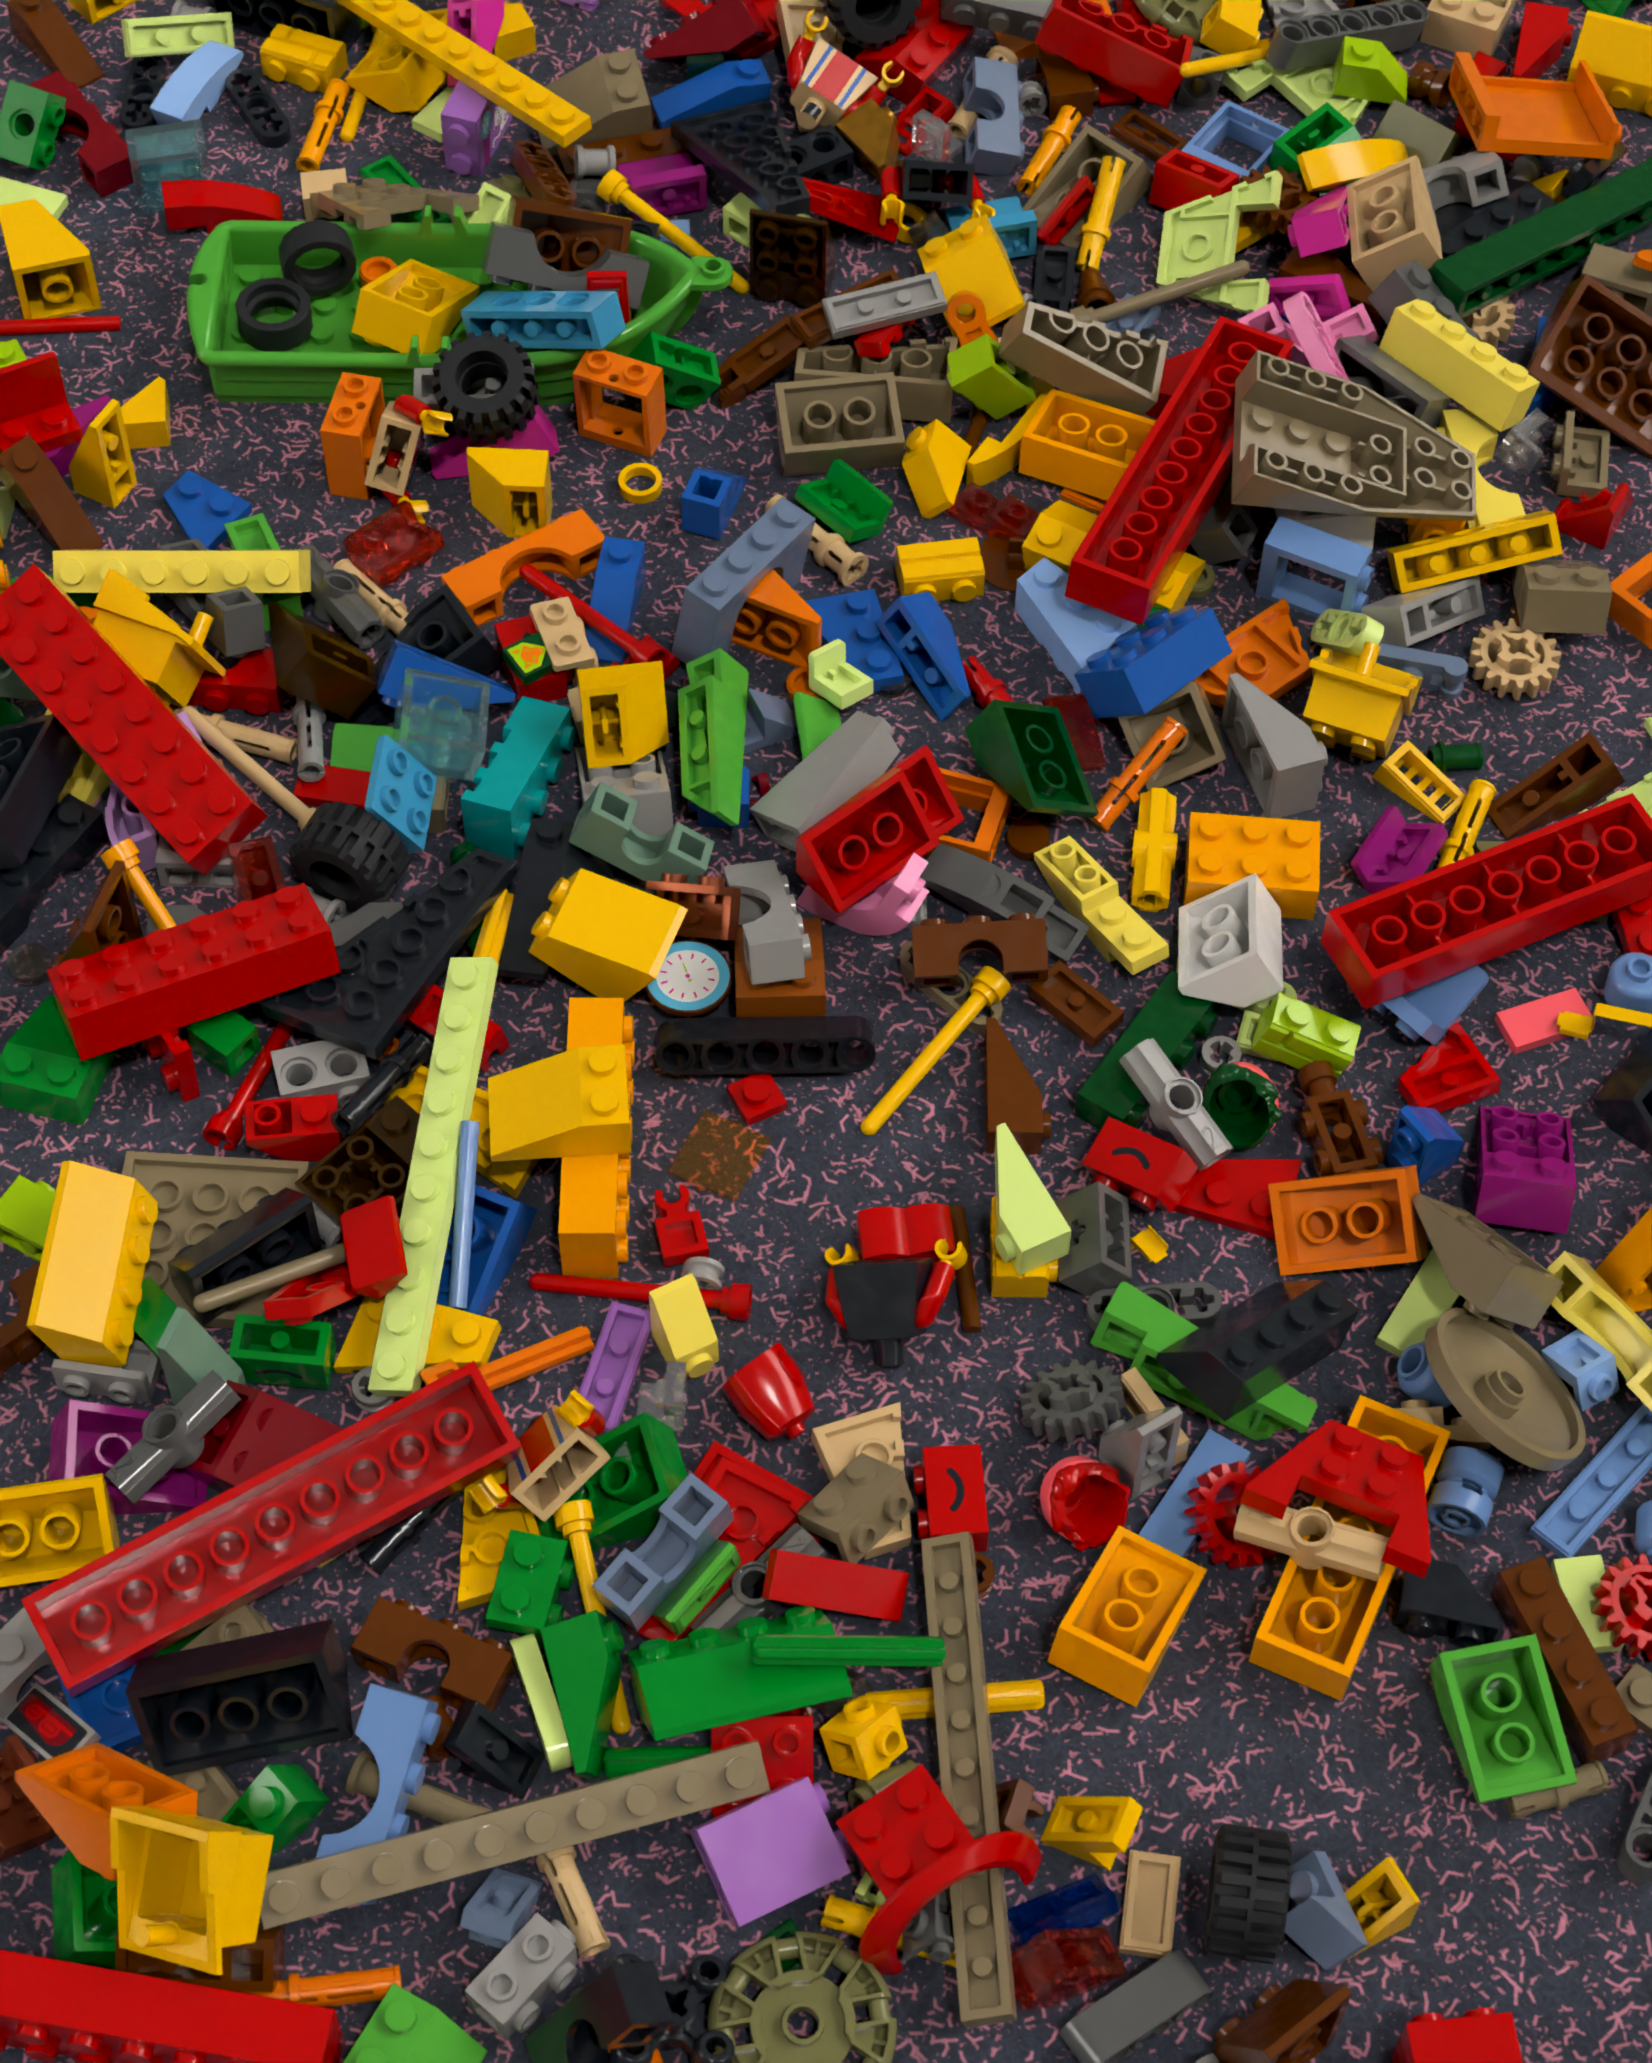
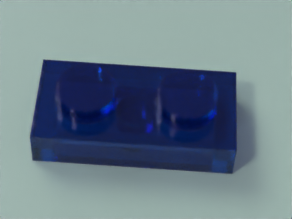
[1007,1873,1120,1951]

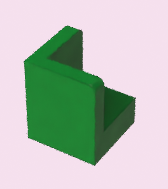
[186,1010,262,1078]

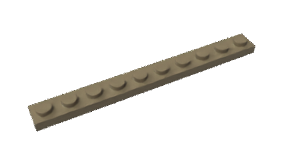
[921,1531,1017,2028]
[260,1740,771,1929]

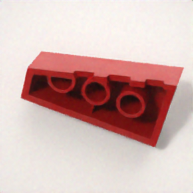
[1034,0,1194,108]

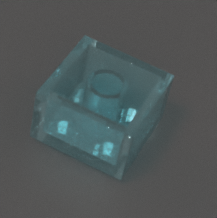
[124,119,212,216]
[392,668,491,782]

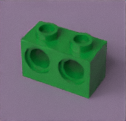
[627,331,721,410]

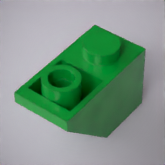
[220,1764,330,1857]

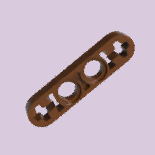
[510,140,577,207]

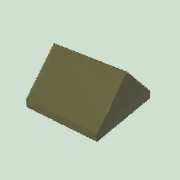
[1372,99,1471,169]

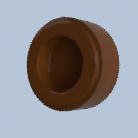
[1006,819,1050,861]

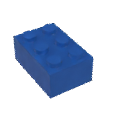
[1074,605,1232,718]

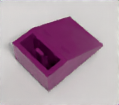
[1473,1105,1577,1234]

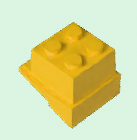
[93,569,227,708]
[1303,642,1423,761]
[110,1806,274,1975]

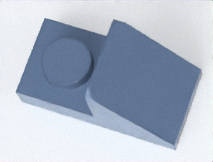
[744,688,799,754]
[1285,1851,1369,1970]
[460,1867,543,1949]

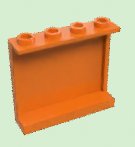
[1448,52,1622,159]

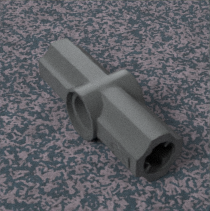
[298,544,386,649]
[105,1370,241,1504]
[690,1523,827,1631]

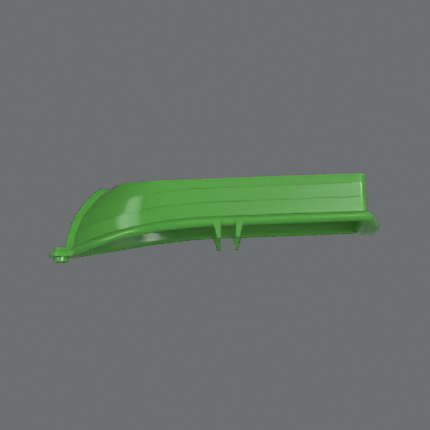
[186,205,733,406]

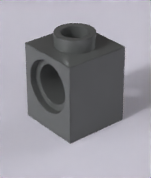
[1175,46,1224,111]

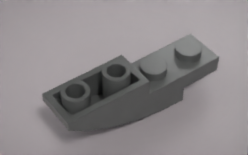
[920,843,1090,965]

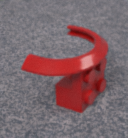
[836,1763,1042,1975]

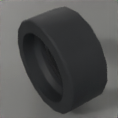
[279,220,356,297]
[235,277,313,351]

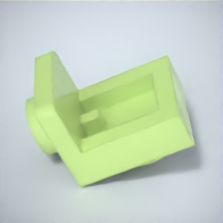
[808,639,874,710]

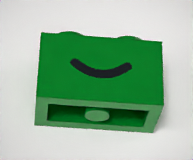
[228,1314,337,1390]

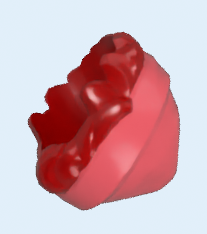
[1040,1456,1131,1551]

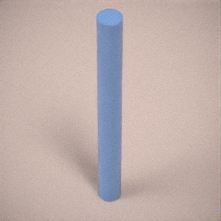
[448,1120,480,1309]

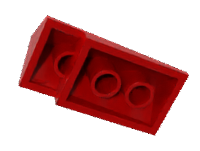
[796,745,965,913]

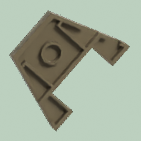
[317,178,479,230]

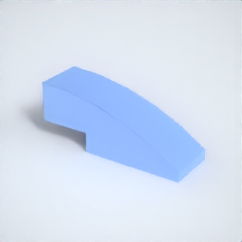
[150,40,244,136]

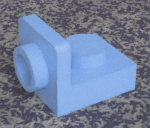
[1541,1329,1619,1411]

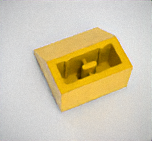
[466,447,553,538]
[577,661,669,769]

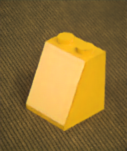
[0,199,102,319]
[528,868,688,1002]

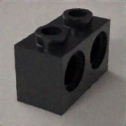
[788,124,854,185]

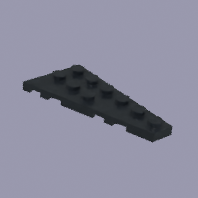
[670,97,811,216]
[261,848,517,1060]

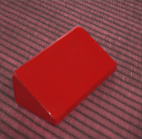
[1036,175,1096,246]
[340,1195,408,1299]

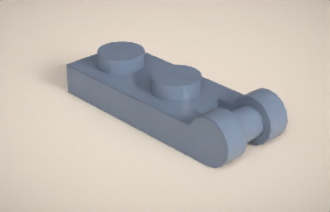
[1352,643,1468,700]

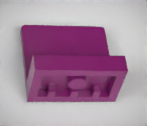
[617,152,707,221]

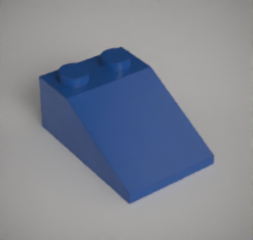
[436,1185,538,1316]

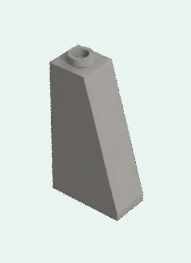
[750,711,900,852]

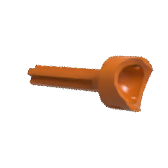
[419,1326,595,1391]

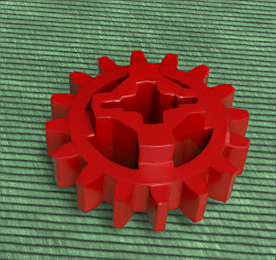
[1185,1461,1277,1569]
[1592,1554,1652,1662]

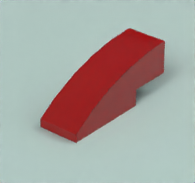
[161,180,283,234]

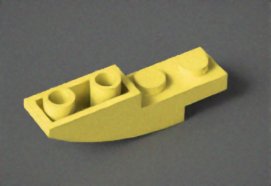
[1034,836,1169,975]

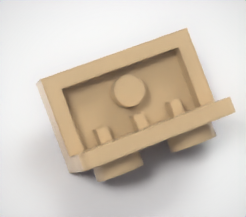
[530,596,599,688]

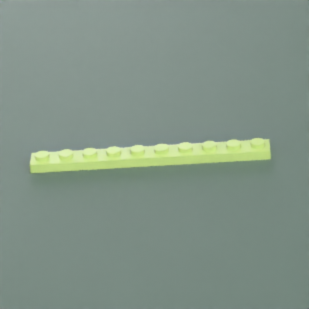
[368,957,499,1397]

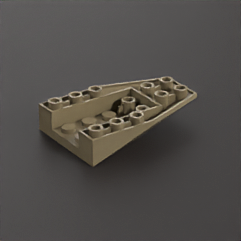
[1231,350,1476,521]

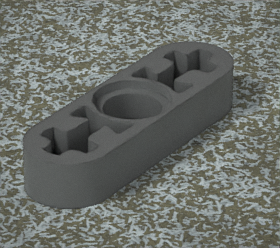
[1086,1281,1222,1331]

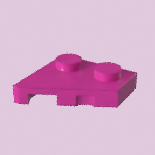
[1268,274,1351,323]

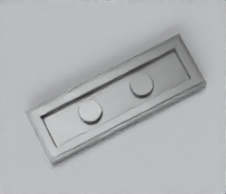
[822,271,947,340]

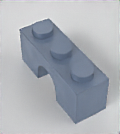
[963,57,1025,176]
[592,1472,734,1632]

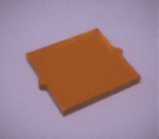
[668,1111,771,1202]

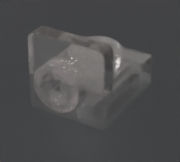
[911,109,963,162]
[1494,408,1549,478]
[637,1362,688,1432]

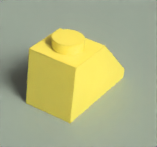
[649,1273,719,1380]

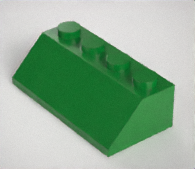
[627,1606,853,1741]

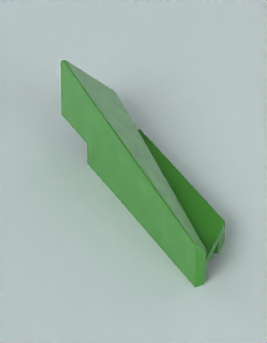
[678,648,749,826]
[1090,1282,1318,1441]

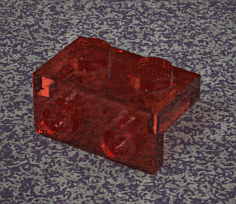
[343,500,446,587]

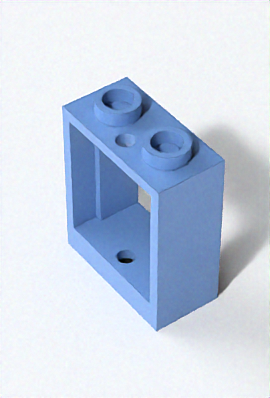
[1181,100,1290,184]
[1255,516,1374,618]

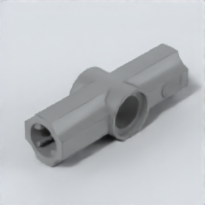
[1119,1038,1233,1171]

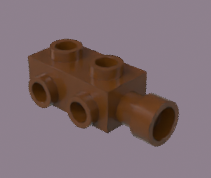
[1297,1060,1383,1177]

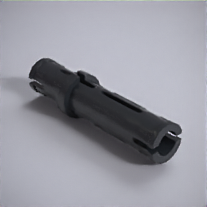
[331,1033,433,1136]
[358,1487,465,1575]

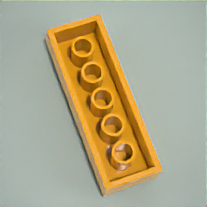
[558,997,635,1278]
[1249,1395,1451,1701]

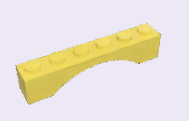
[53,550,311,593]

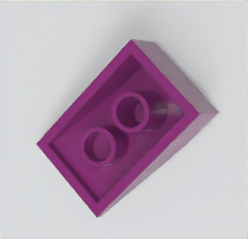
[48,1399,207,1515]

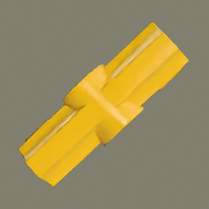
[1131,788,1178,912]

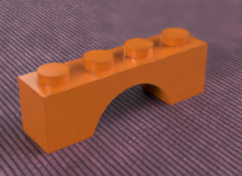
[441,508,605,627]

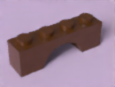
[1491,1556,1638,1765]

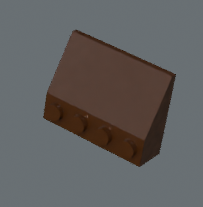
[1526,274,1652,459]

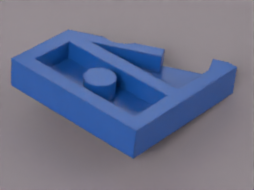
[163,470,253,550]

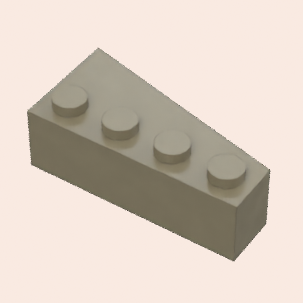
[998,301,1169,416]
[794,336,958,423]

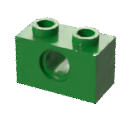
[0,80,67,171]

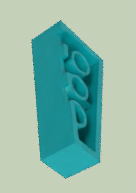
[461,696,577,861]

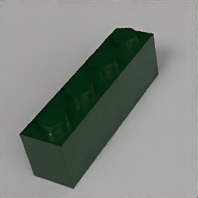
[1075,970,1218,1130]

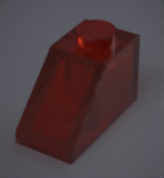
[228,836,285,903]
[1011,1927,1128,2010]

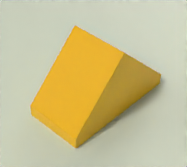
[121,376,171,449]
[1344,1857,1421,1958]

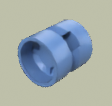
[1427,1446,1504,1538]

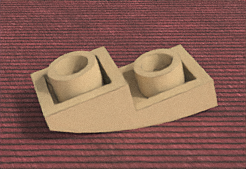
[1394,1400,1492,1450]

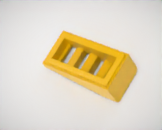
[1372,740,1466,824]

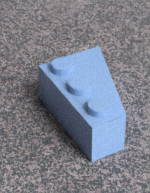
[1015,557,1138,699]

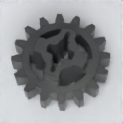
[1020,1359,1126,1443]

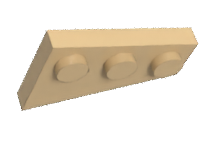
[810,1402,912,1560]

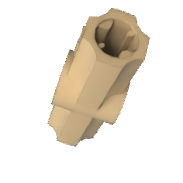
[1234,1503,1390,1582]

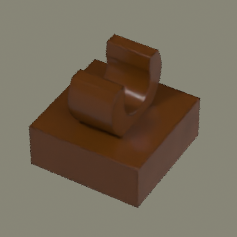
[996,1778,1044,1840]

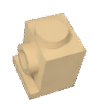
[300,168,355,221]

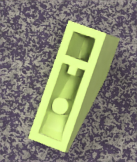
[994,1122,1072,1275]

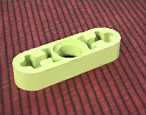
[1310,608,1384,657]
[509,1633,574,1773]

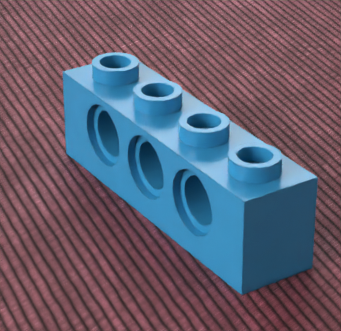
[460,291,626,349]

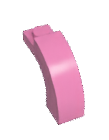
[1238,302,1379,368]
[796,853,929,936]

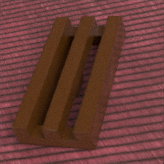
[1109,108,1188,163]

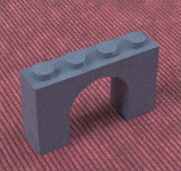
[671,497,816,664]

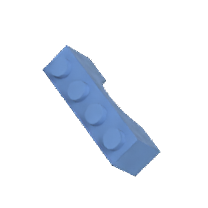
[315,1683,441,1905]

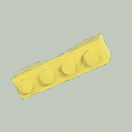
[1434,408,1526,530]
[1547,1251,1652,1412]

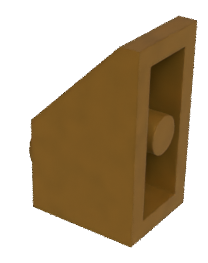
[836,98,900,182]

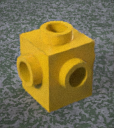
[819,1696,908,1781]

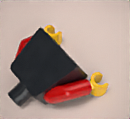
[879,159,996,226]
[824,1239,968,1366]

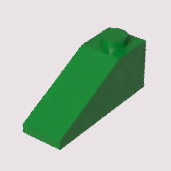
[540,1610,624,1781]

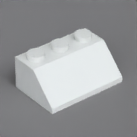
[1178,873,1283,1008]

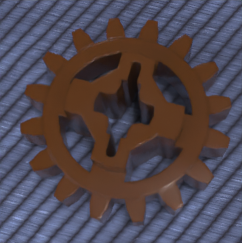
[1239,165,1318,235]

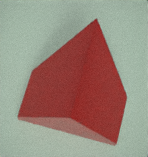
[1554,482,1634,550]

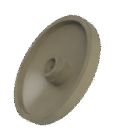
[1424,1308,1586,1472]

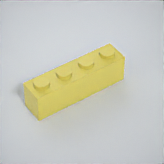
[1379,299,1540,432]

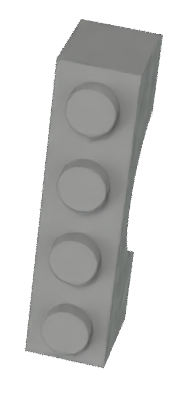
[723,860,811,985]

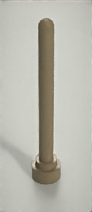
[1068,260,1250,323]
[193,1217,400,1313]

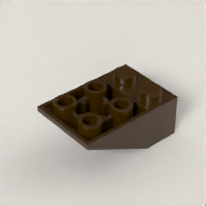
[749,209,835,307]
[268,601,377,720]
[295,1095,420,1227]

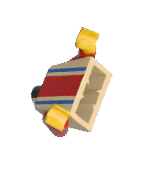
[786,9,904,130]
[364,394,453,524]
[468,1389,611,1522]

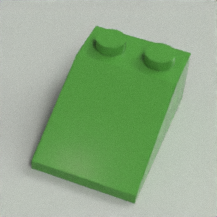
[1428,1634,1578,1804]

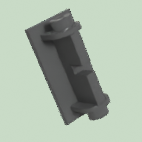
[902,1887,955,1962]

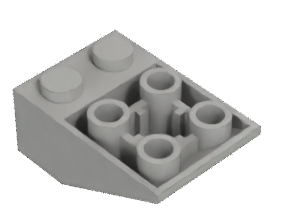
[575,747,674,836]

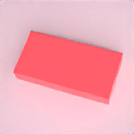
[1494,987,1596,1055]

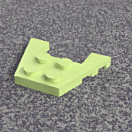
[1221,59,1371,126]
[1156,171,1283,314]

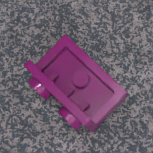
[1351,806,1449,894]

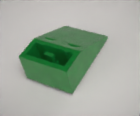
[1268,102,1363,239]

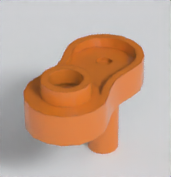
[946,290,999,347]

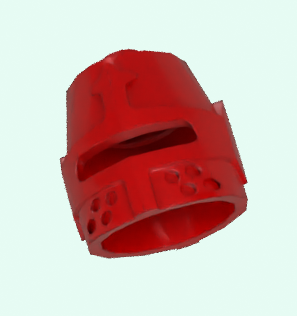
[722,1342,816,1441]

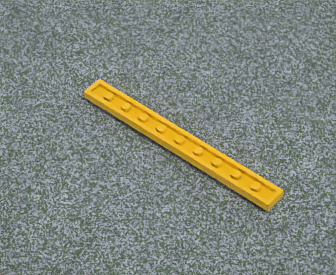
[335,0,592,148]

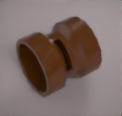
[1407,60,1452,108]

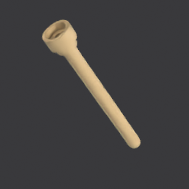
[180,706,316,833]

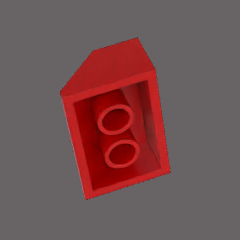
[854,0,977,105]

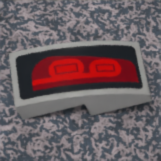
[2,1683,102,1760]

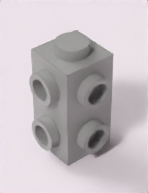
[464,1913,578,2041]

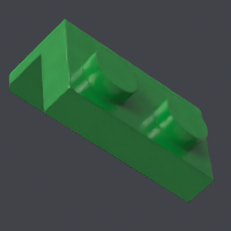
[794,459,893,543]
[485,1530,576,1648]

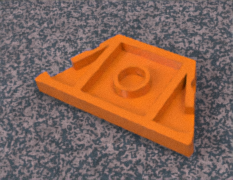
[1188,598,1312,708]

